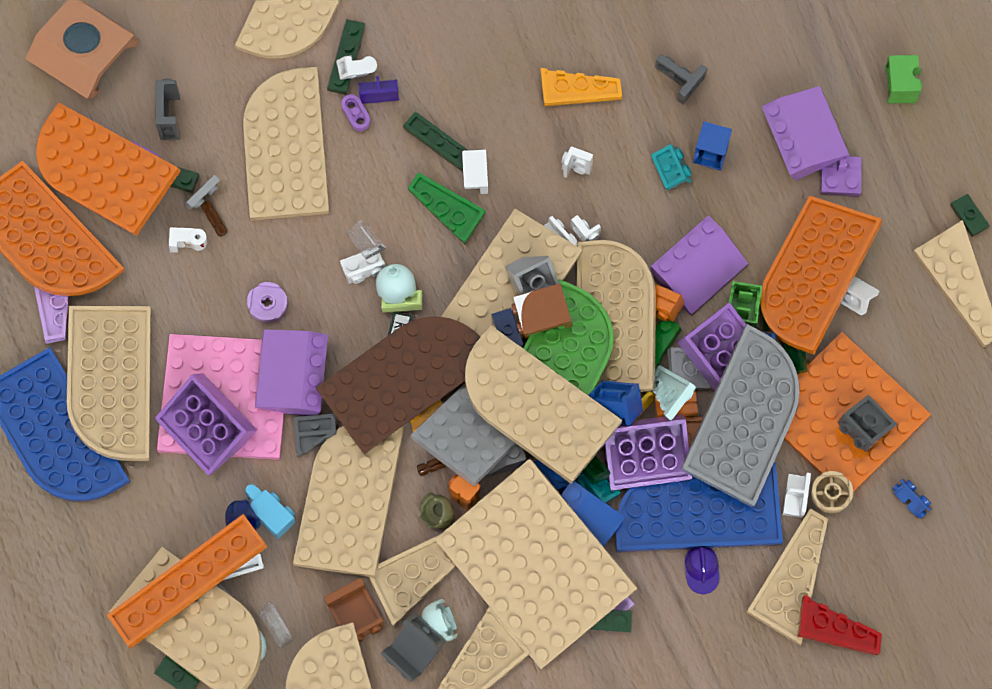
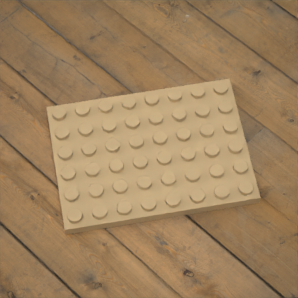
[435,459,638,669]

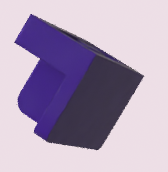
[358,76,399,104]

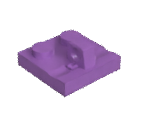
[821,156,861,196]

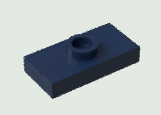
[491,308,524,348]

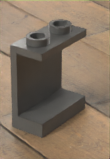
[381,613,446,682]

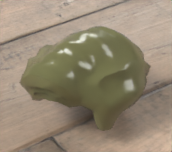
[419,493,455,530]

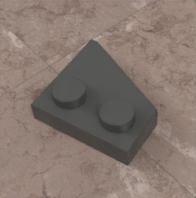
[294,413,336,457]

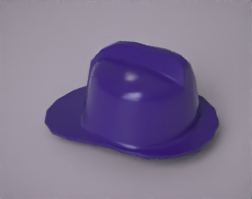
[685,547,719,595]

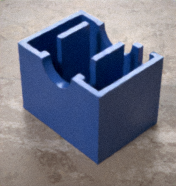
[693,121,732,171]
[589,381,643,425]

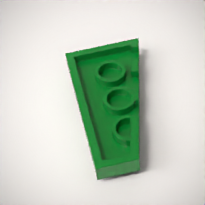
[408,172,486,245]
[640,320,682,393]

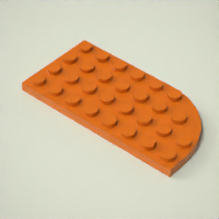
[36,102,181,236]
[0,161,124,296]
[760,195,883,355]

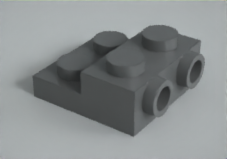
[837,395,897,452]

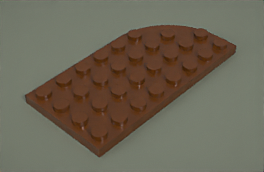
[316,316,480,455]

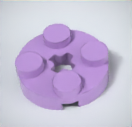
[247,282,288,323]

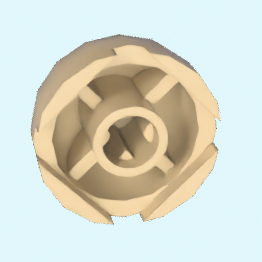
[811,471,854,514]

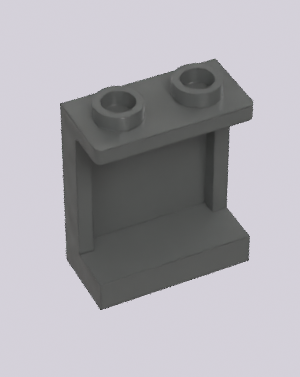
[156,78,180,140]

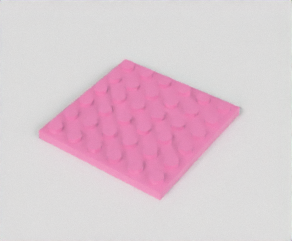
[157,334,284,460]

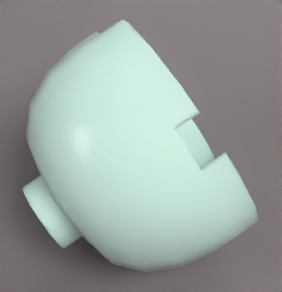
[376,264,416,304]
[421,599,457,642]

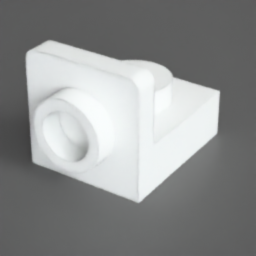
[570,215,601,242]

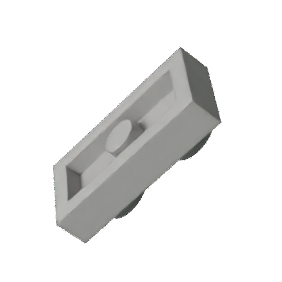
[184,175,220,210]

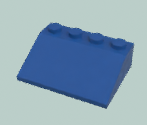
[561,481,625,547]

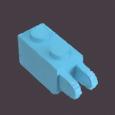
[245,484,296,539]

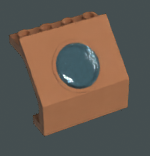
[25,0,140,99]

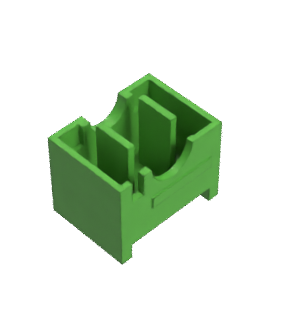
[884,55,923,104]
[728,281,763,328]

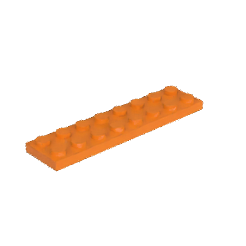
[107,514,268,649]

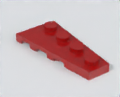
[798,595,882,656]

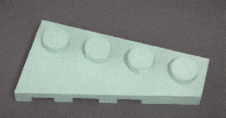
[653,365,696,421]

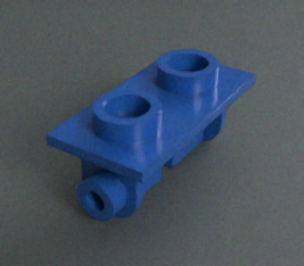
[892,479,932,519]

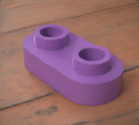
[341,95,370,131]

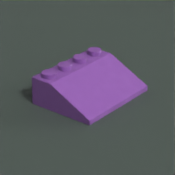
[762,86,850,181]
[650,215,749,316]
[677,302,746,391]
[255,330,328,416]
[155,373,257,476]
[603,414,692,490]

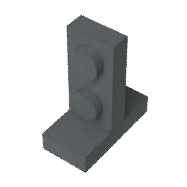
[655,54,708,105]

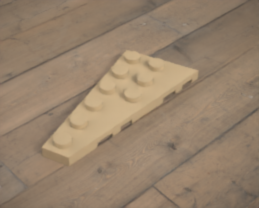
[913,220,992,348]
[746,508,828,646]
[369,534,456,627]
[438,606,531,689]

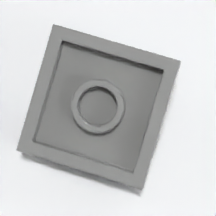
[668,347,711,391]

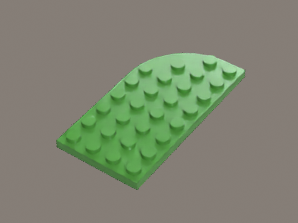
[523,279,613,396]

